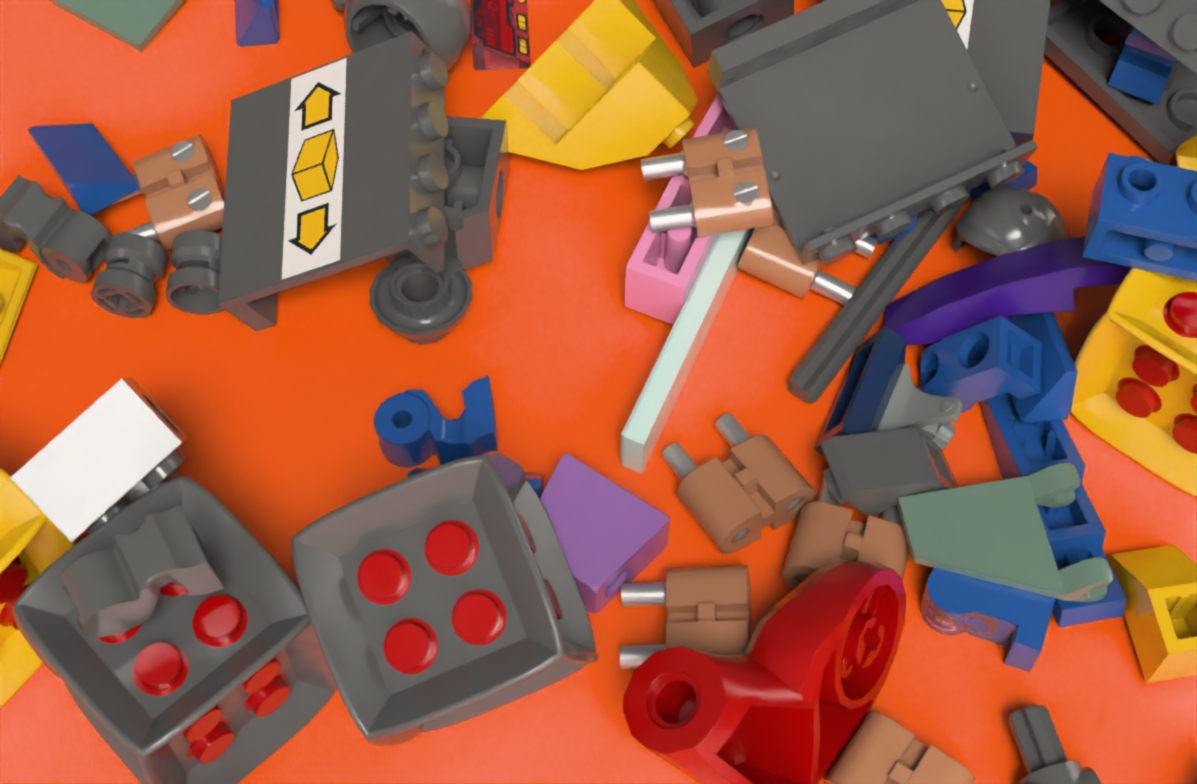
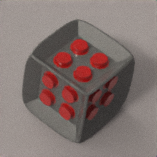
[291,451,599,746]
[13,476,337,784]

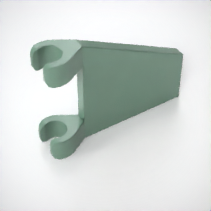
[897,462,1113,602]

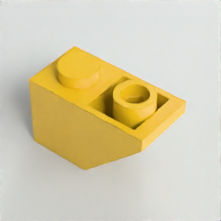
[1108,545,1197,683]

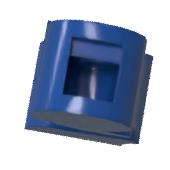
[1107,26,1177,105]
[374,376,499,468]

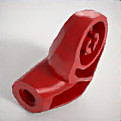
[623,560,906,784]

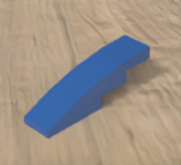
[980,393,1127,627]

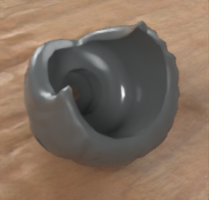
[951,186,1068,256]

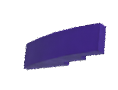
[883,236,1132,345]

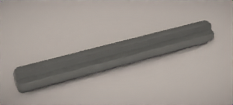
[788,190,971,404]

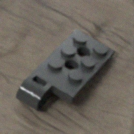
[1044,0,1197,166]

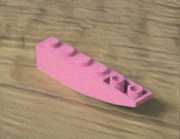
[624,94,736,325]

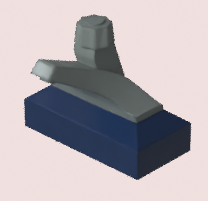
[814,326,963,456]

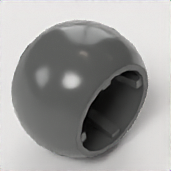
[343,0,471,70]

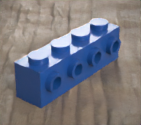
[1082,153,1197,282]

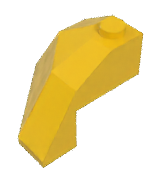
[480,0,698,170]

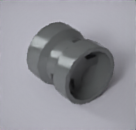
[165,230,224,315]
[90,233,169,318]

